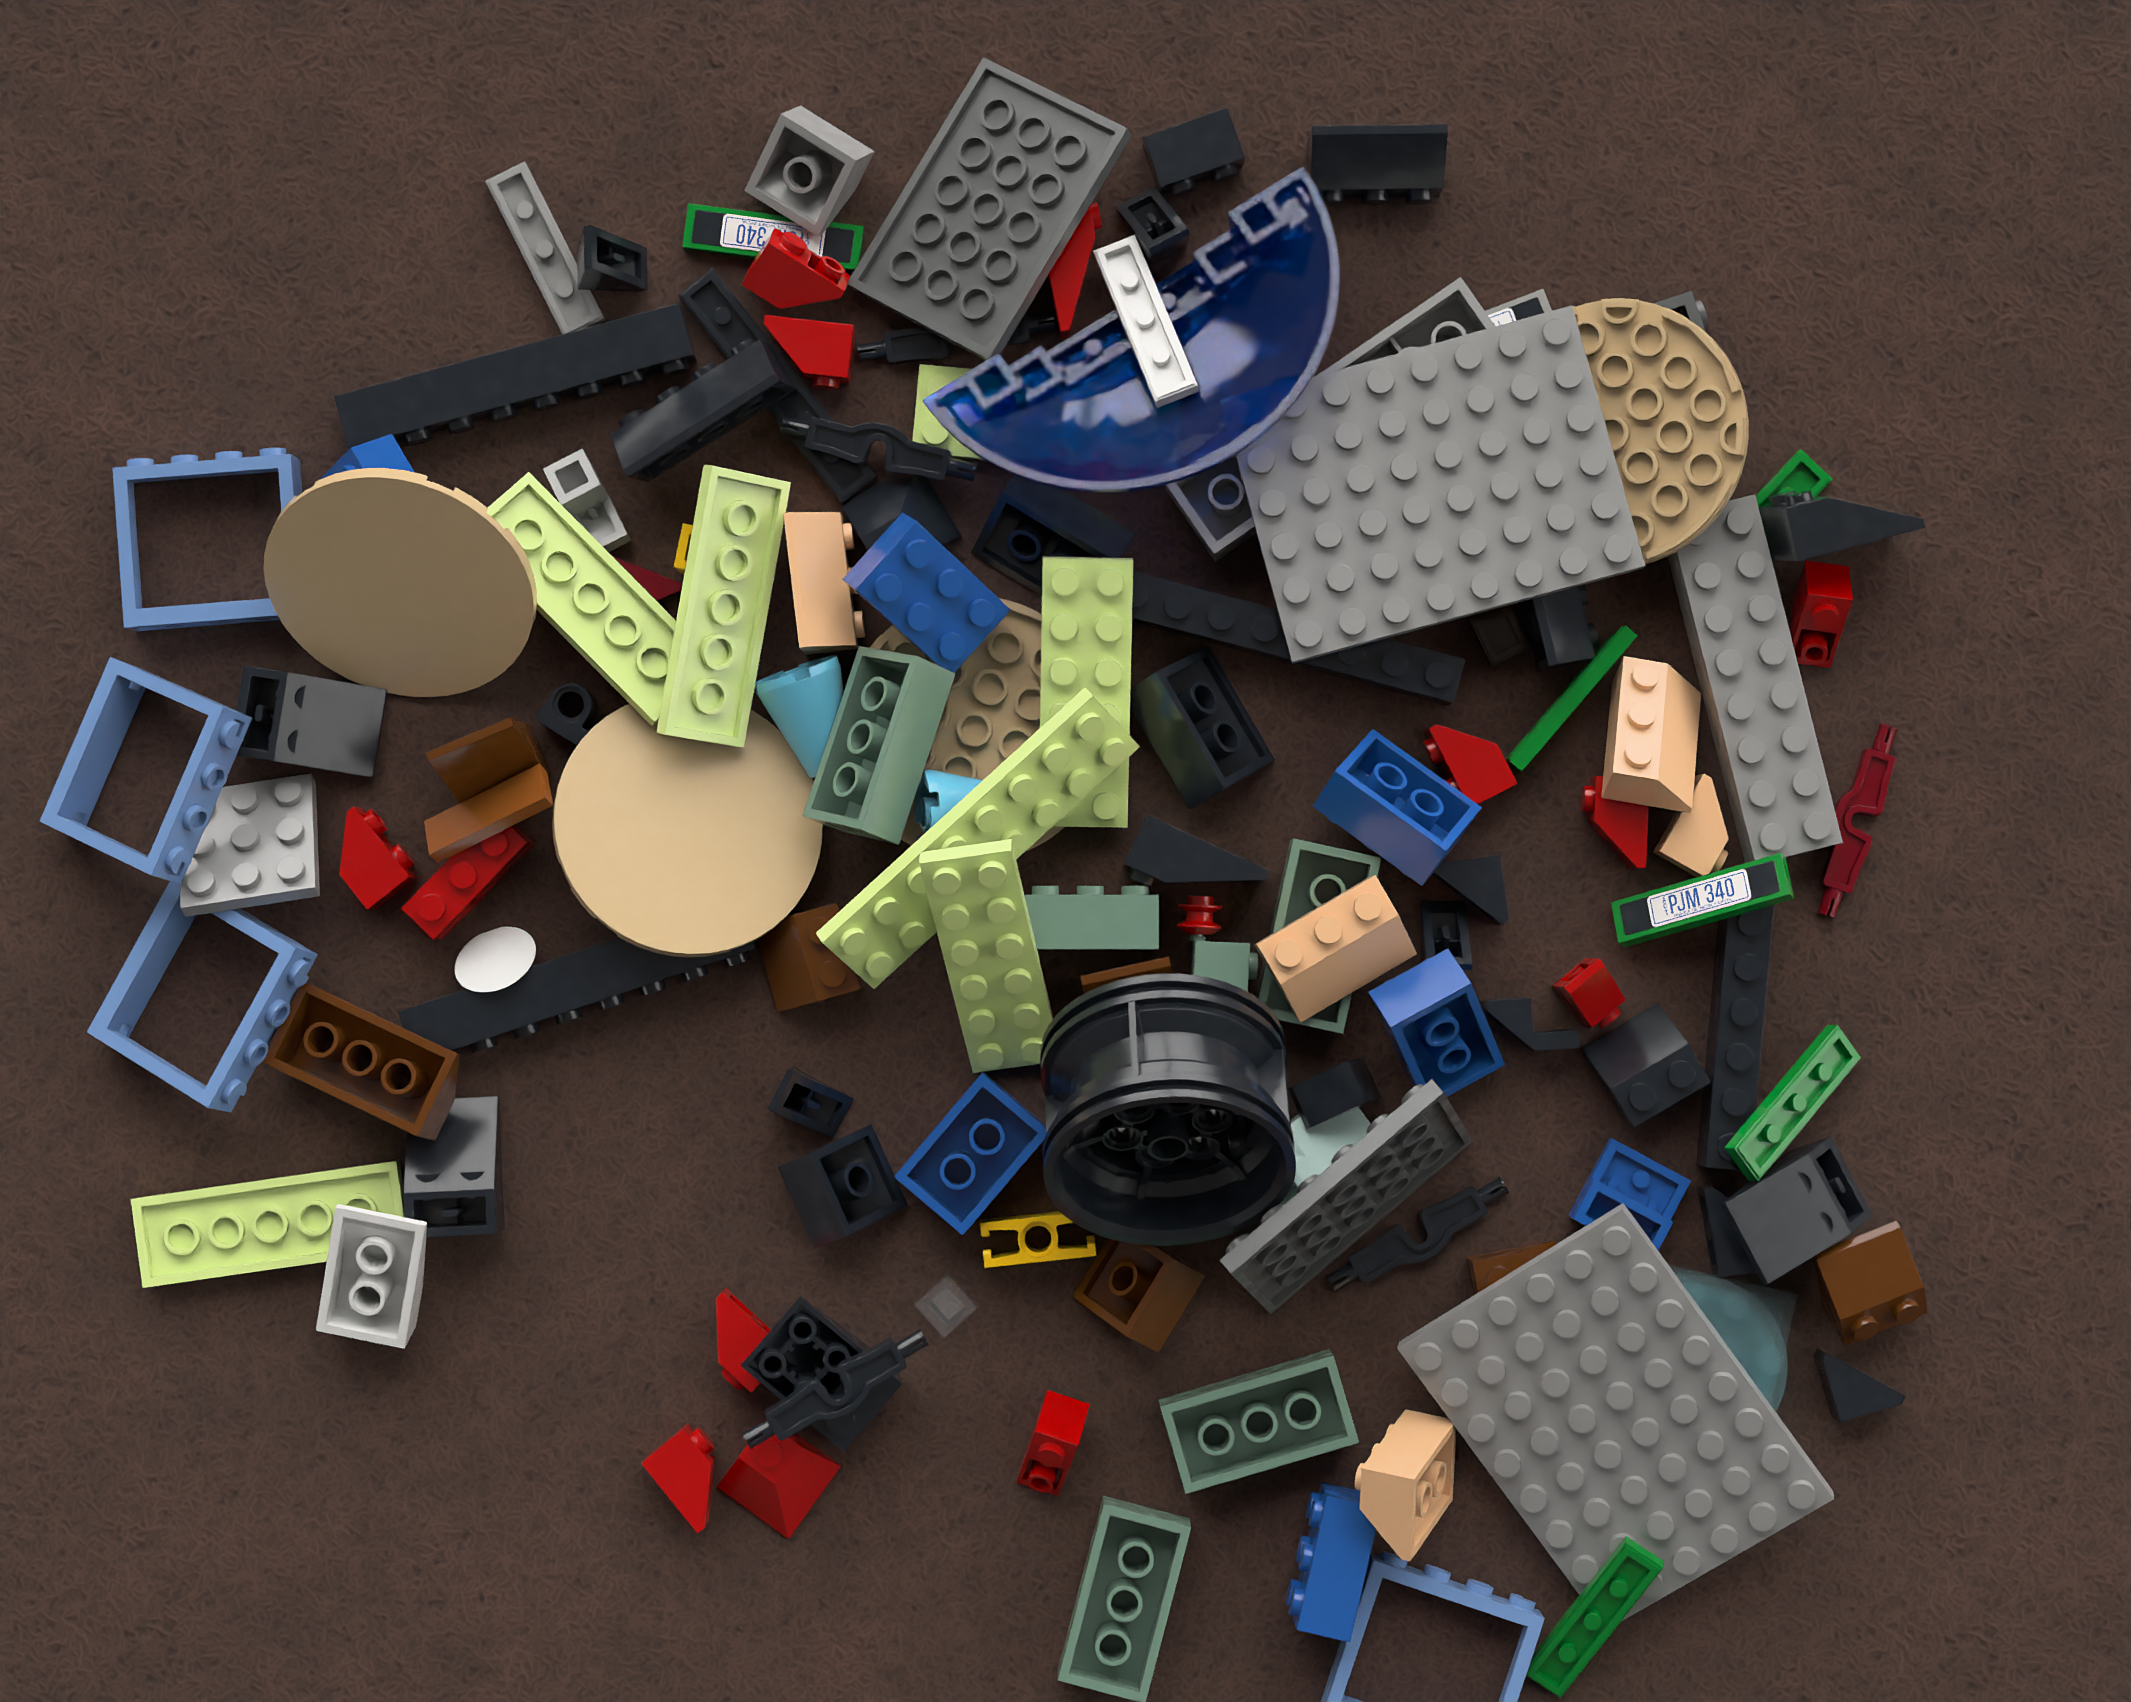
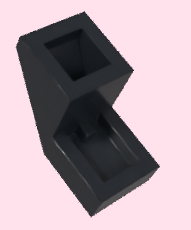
[1481,997,1580,1051]

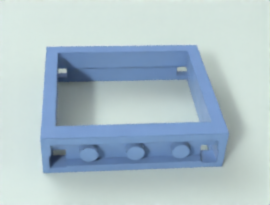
[112,448,302,631]
[40,657,252,884]
[87,881,318,1113]
[1321,1551,1545,1702]

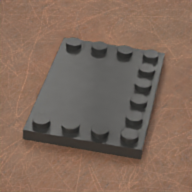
[847,57,1132,365]
[1220,1079,1473,1314]

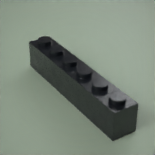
[1696,905,1774,1171]

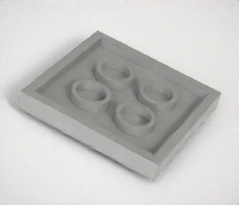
[180,773,320,917]

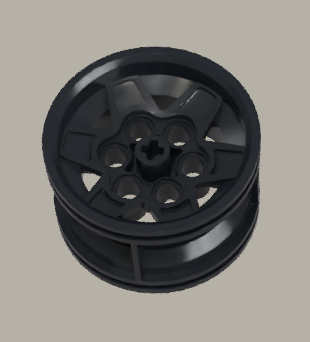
[1040,974,1296,1246]

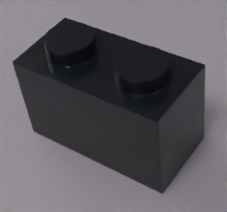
[1142,108,1245,198]

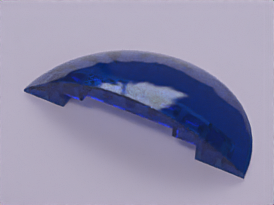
[923,166,1340,492]

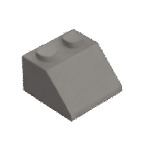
[744,105,875,237]

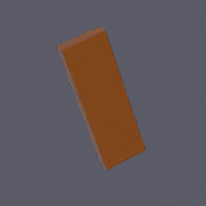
[424,764,553,863]

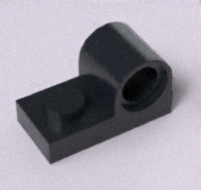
[535,683,597,745]

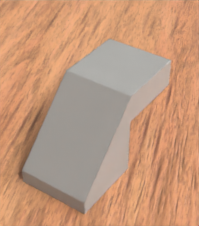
[543,449,632,552]

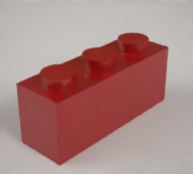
[401,825,535,940]

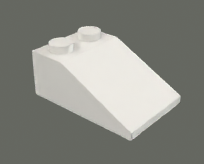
[316,1204,427,1349]

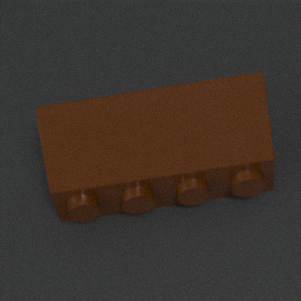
[263,982,460,1141]

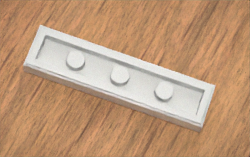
[1093,235,1199,408]

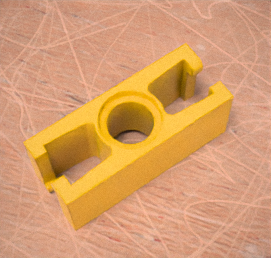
[980,1211,1096,1268]

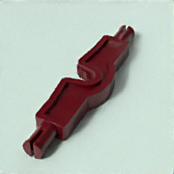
[1817,724,1898,918]

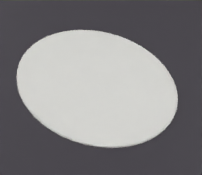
[455,927,536,992]

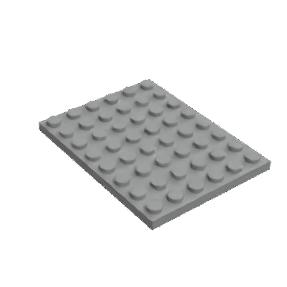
[1222,305,1645,664]
[1397,1203,1834,1621]

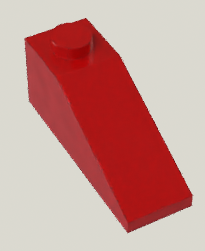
[1048,202,1102,339]

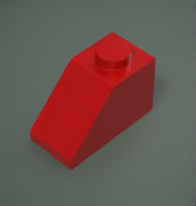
[764,315,856,390]
[1581,776,1649,869]
[1552,958,1626,1029]
[716,1288,771,1393]
[641,1423,716,1534]

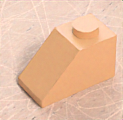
[1653,774,1729,877]

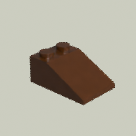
[426,717,552,803]

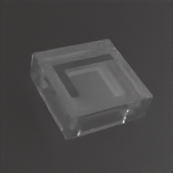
[915,1274,978,1338]

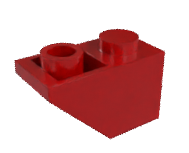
[741,228,850,309]
[1790,560,1853,668]
[1423,725,1518,804]
[339,806,417,910]
[1016,1390,1090,1496]

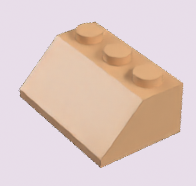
[783,512,865,655]
[1601,656,1701,813]
[1254,875,1417,1023]
[1355,1409,1456,1561]

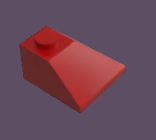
[717,1419,841,1539]

